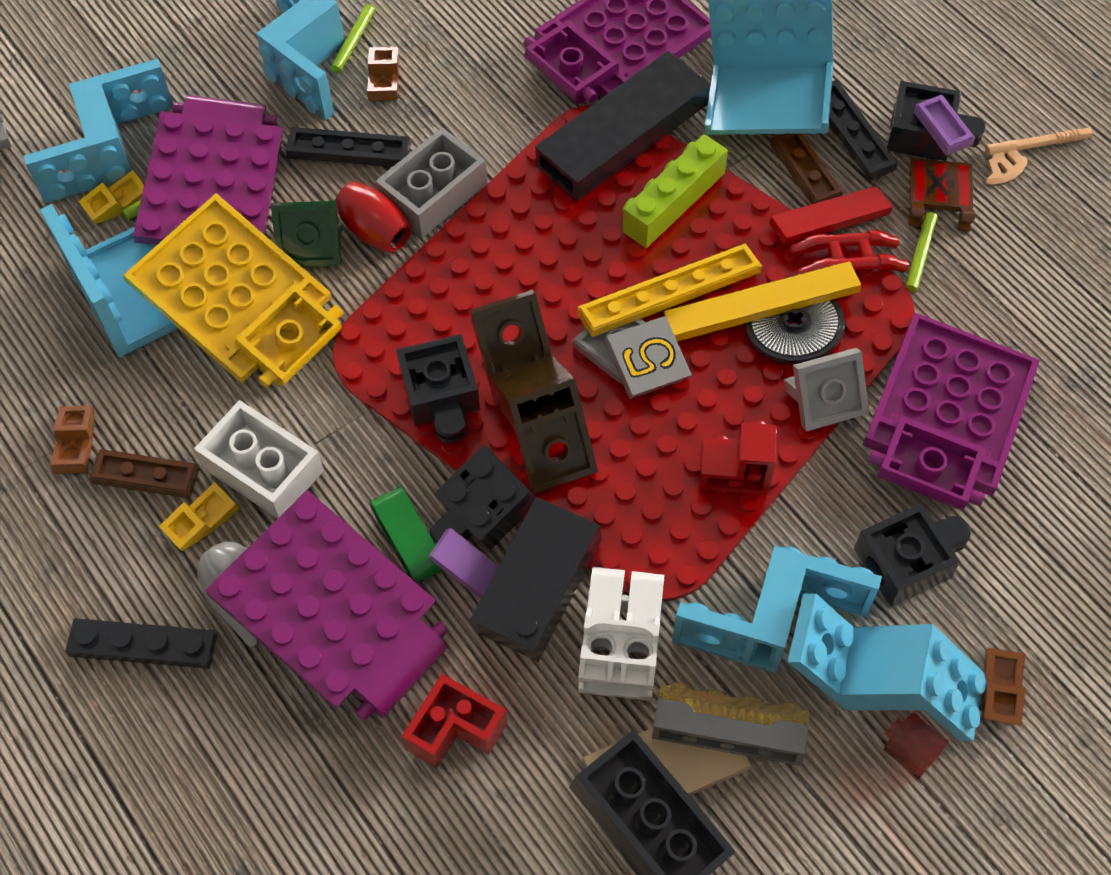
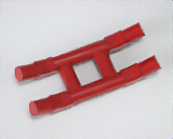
[790,230,909,274]

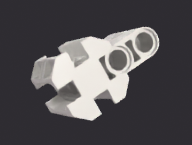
[578,567,664,701]

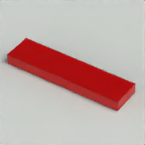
[769,186,893,245]

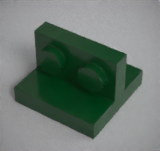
[271,201,343,267]

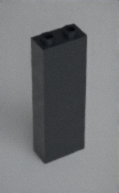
[535,51,710,202]

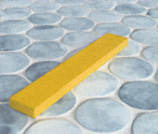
[577,243,762,337]
[664,261,861,341]

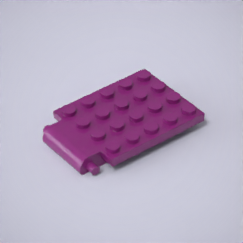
[523,0,711,104]
[133,95,283,245]
[862,312,1040,511]
[205,490,449,722]

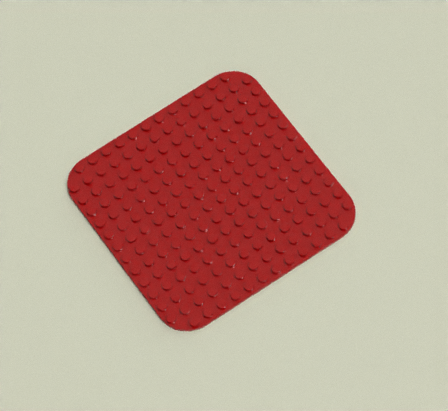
[333,104,915,602]

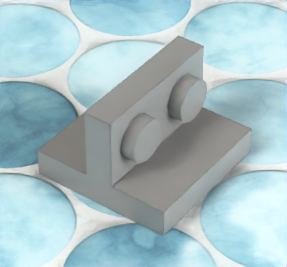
[784,348,869,431]

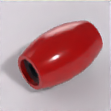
[335,182,412,253]

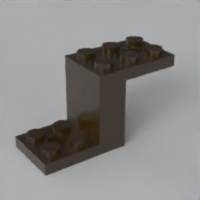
[469,290,598,494]

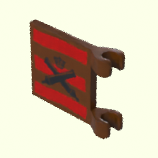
[908,158,975,232]

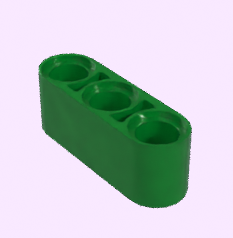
[369,487,443,584]

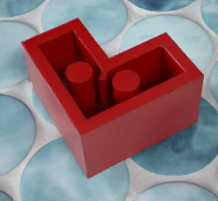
[699,421,777,495]
[401,674,508,768]

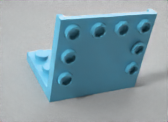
[705,0,833,135]
[40,204,179,357]

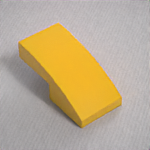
[78,170,144,224]
[159,482,240,551]

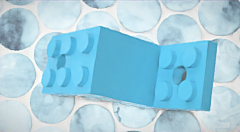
[256,0,345,120]
[23,58,173,203]
[672,545,882,673]
[788,593,986,742]

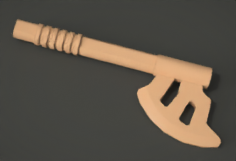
[985,127,1093,185]

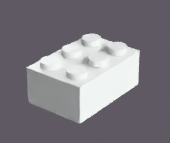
[194,400,324,519]

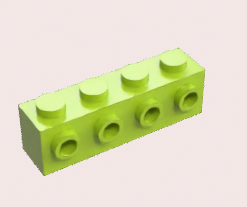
[622,134,728,248]

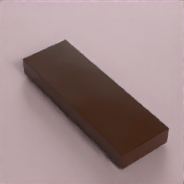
[770,133,843,204]
[89,449,200,499]

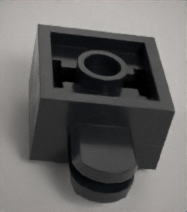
[886,81,986,161]
[396,334,480,444]
[429,445,536,549]
[854,503,970,607]

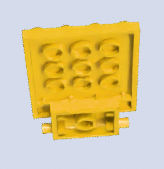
[123,193,344,388]

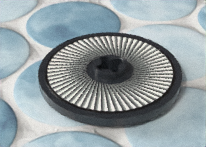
[746,299,844,364]

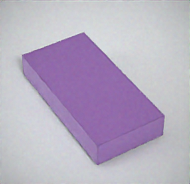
[913,95,975,155]
[427,528,498,599]

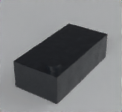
[470,497,602,662]
[569,729,736,875]

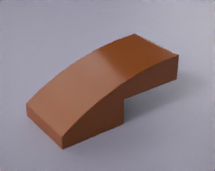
[367,47,399,101]
[50,405,94,474]
[982,647,1025,726]

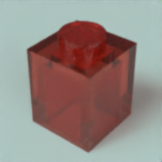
[883,712,949,779]

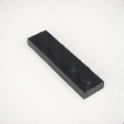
[829,79,898,181]
[285,127,411,167]
[65,618,217,669]

